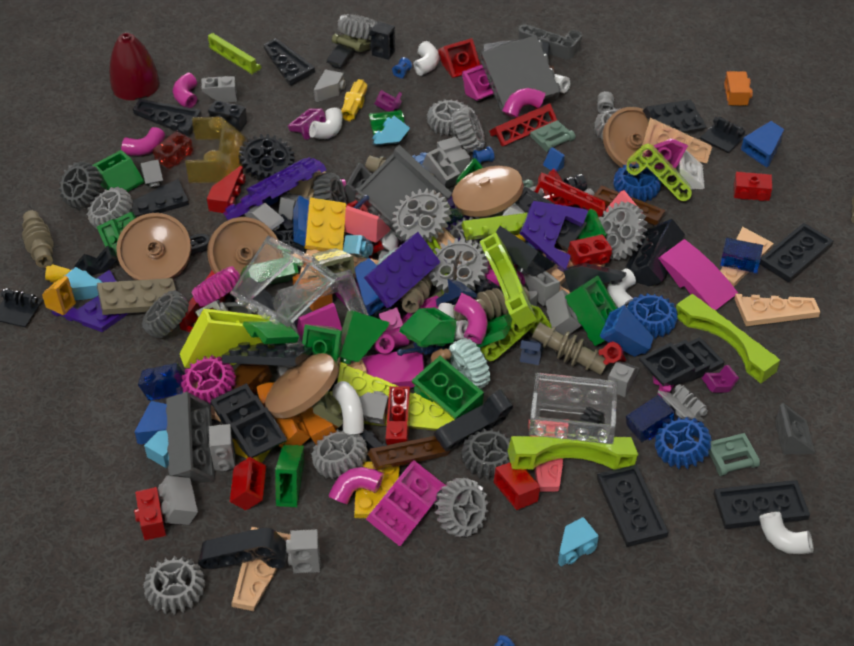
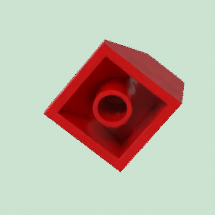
[438,39,480,78]

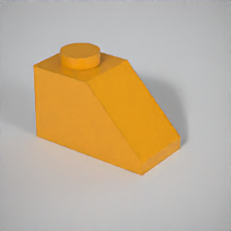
[42,276,76,315]

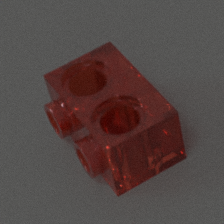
[153,131,193,169]

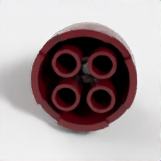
[109,33,160,101]

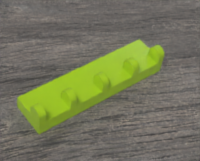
[208,33,261,74]
[461,213,527,240]

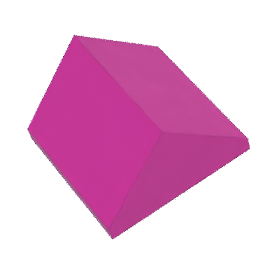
[462,65,494,100]
[297,303,342,341]

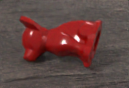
[598,341,626,365]

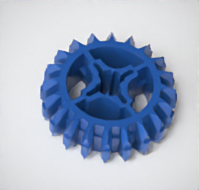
[613,162,661,202]
[627,293,678,339]
[655,416,712,469]

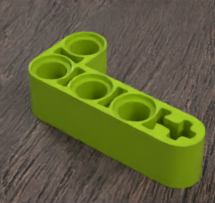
[626,144,692,201]
[480,304,552,361]

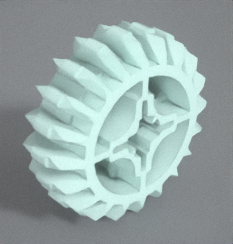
[449,338,490,389]

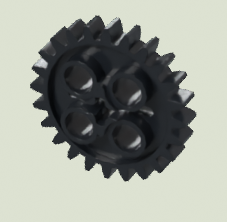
[238,134,295,180]

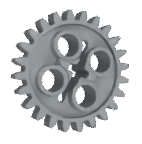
[392,189,452,242]
[599,201,647,260]
[428,238,489,293]

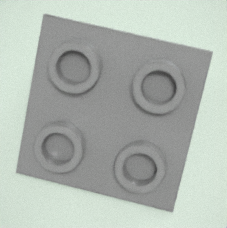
[658,384,708,422]

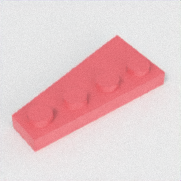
[528,420,569,492]

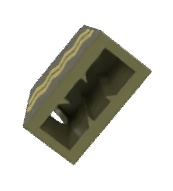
[312,248,355,282]

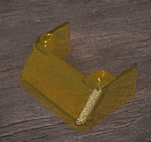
[185,117,245,183]

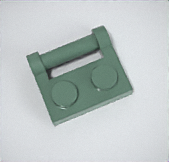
[530,120,575,152]
[709,433,760,476]

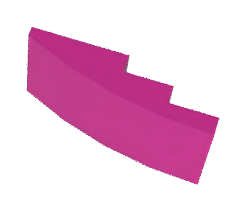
[658,239,738,310]
[345,352,425,388]
[366,460,446,546]

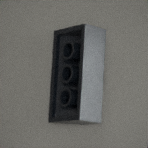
[625,219,685,287]

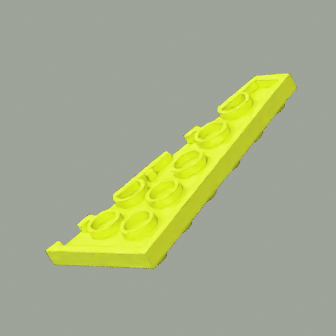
[338,362,455,431]

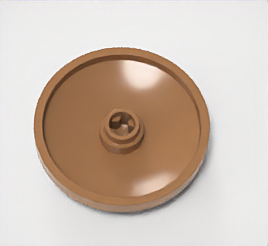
[603,107,649,167]
[452,166,524,217]
[117,213,192,280]
[208,217,282,287]
[265,354,338,418]

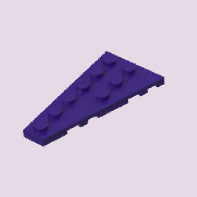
[223,157,327,220]

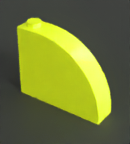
[180,309,275,368]

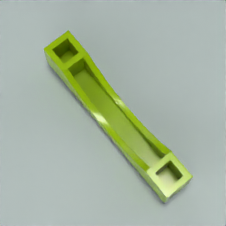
[480,232,537,329]
[676,294,780,383]
[508,436,638,470]

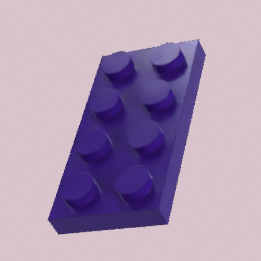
[364,232,440,308]

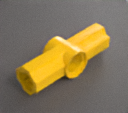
[342,80,368,121]

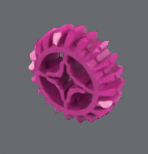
[191,266,242,306]
[181,355,236,404]

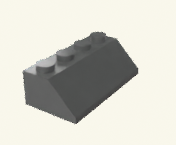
[166,392,215,482]

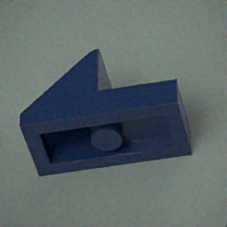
[436,279,477,307]
[520,339,543,365]

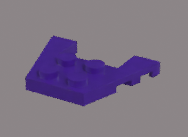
[519,201,588,272]
[51,270,129,332]

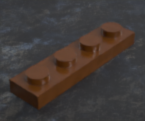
[594,186,665,225]
[368,436,450,471]

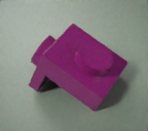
[374,90,402,112]
[702,365,739,393]

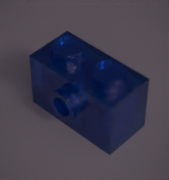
[720,238,763,273]
[138,363,185,401]
[626,395,674,443]

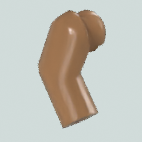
[431,349,451,363]

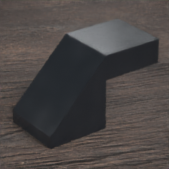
[74,246,117,276]

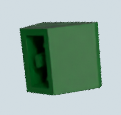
[93,150,144,192]
[399,307,457,347]

